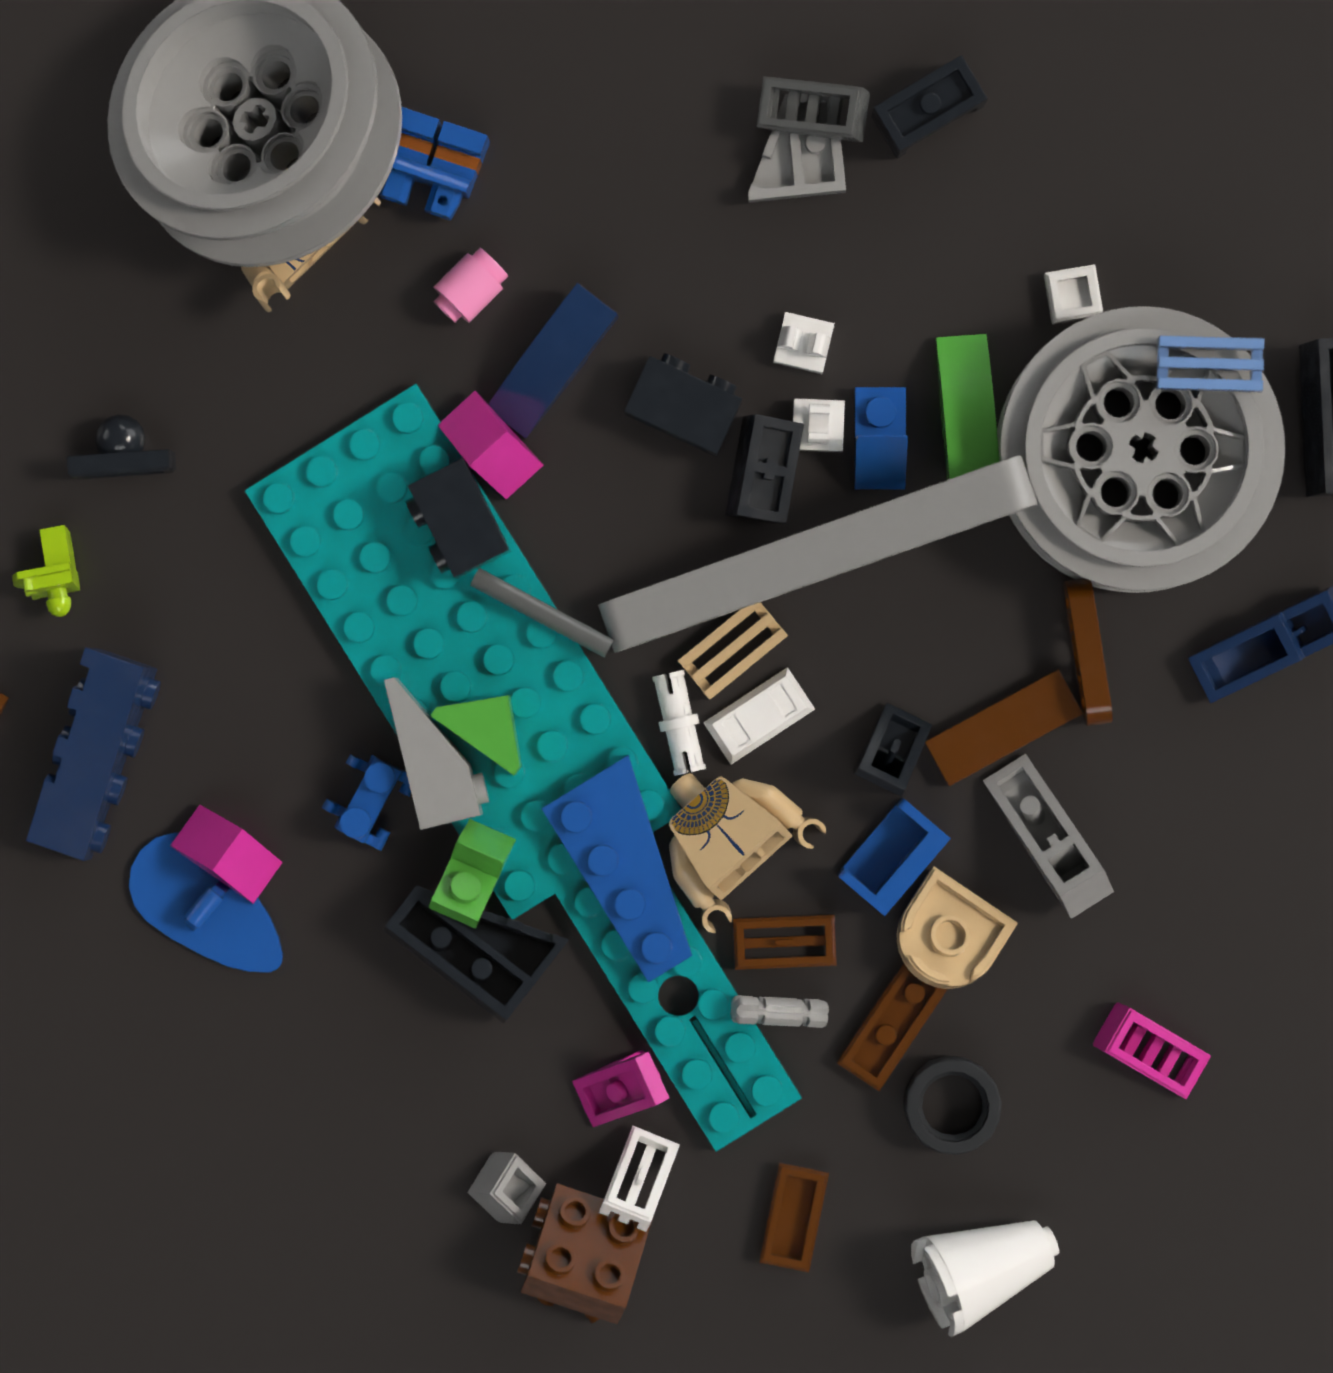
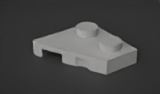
[748,93,846,203]

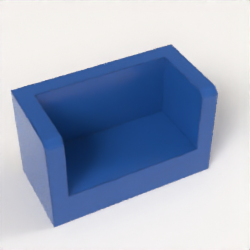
[836,798,951,916]

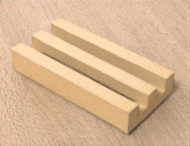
[678,602,788,700]

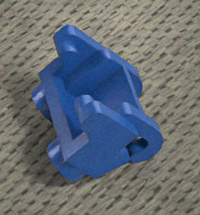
[322,754,412,851]

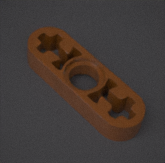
[1063,578,1113,726]

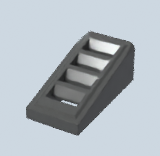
[756,76,870,142]

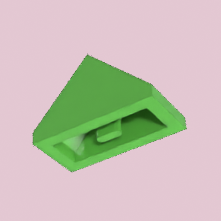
[430,695,522,775]

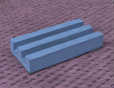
[1156,336,1264,392]

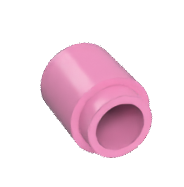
[433,248,508,323]

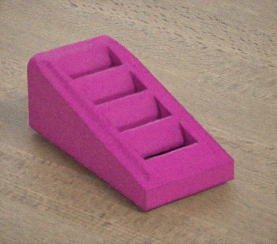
[1093,1002,1211,1099]

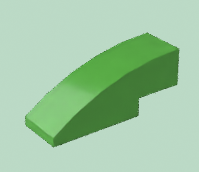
[935,334,999,480]

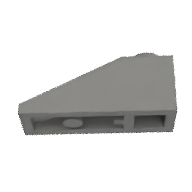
[384,678,489,830]
[983,753,1114,919]

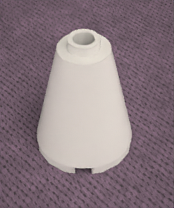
[911,1220,1059,1337]

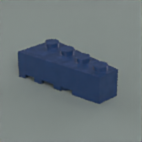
[26,647,161,861]

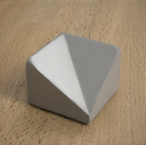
[467,1152,546,1224]

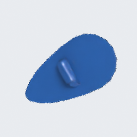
[129,832,283,973]

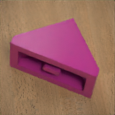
[438,391,543,499]
[170,805,283,904]

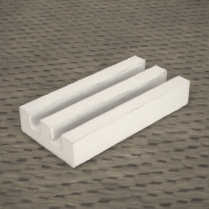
[599,1126,680,1232]

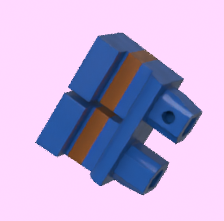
[380,107,490,221]

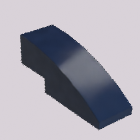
[488,283,618,439]
[1188,585,1333,703]

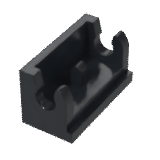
[725,414,804,524]

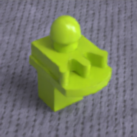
[12,525,81,617]

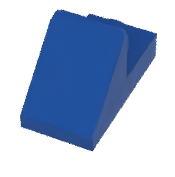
[854,387,908,490]

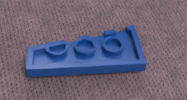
[542,755,692,982]

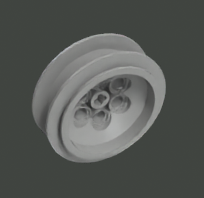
[108,0,402,267]
[997,306,1285,593]

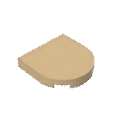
[897,867,1018,989]

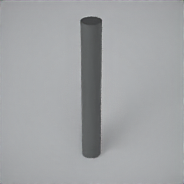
[470,568,614,658]

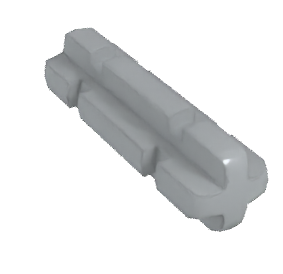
[730,995,829,1028]

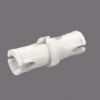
[652,670,706,776]

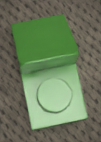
[429,819,516,929]

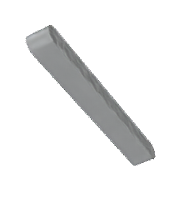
[598,455,1038,653]

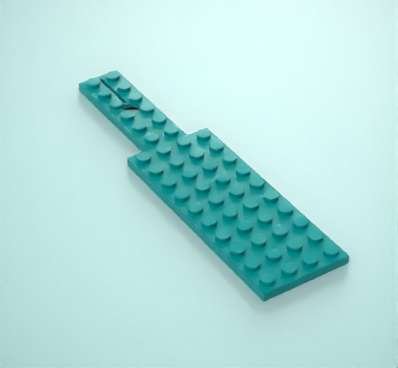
[245,384,802,1152]

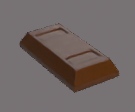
[759,1162,829,1273]

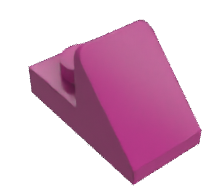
[572,1050,669,1127]

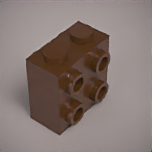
[517,1184,653,1324]

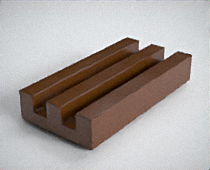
[733,914,837,970]

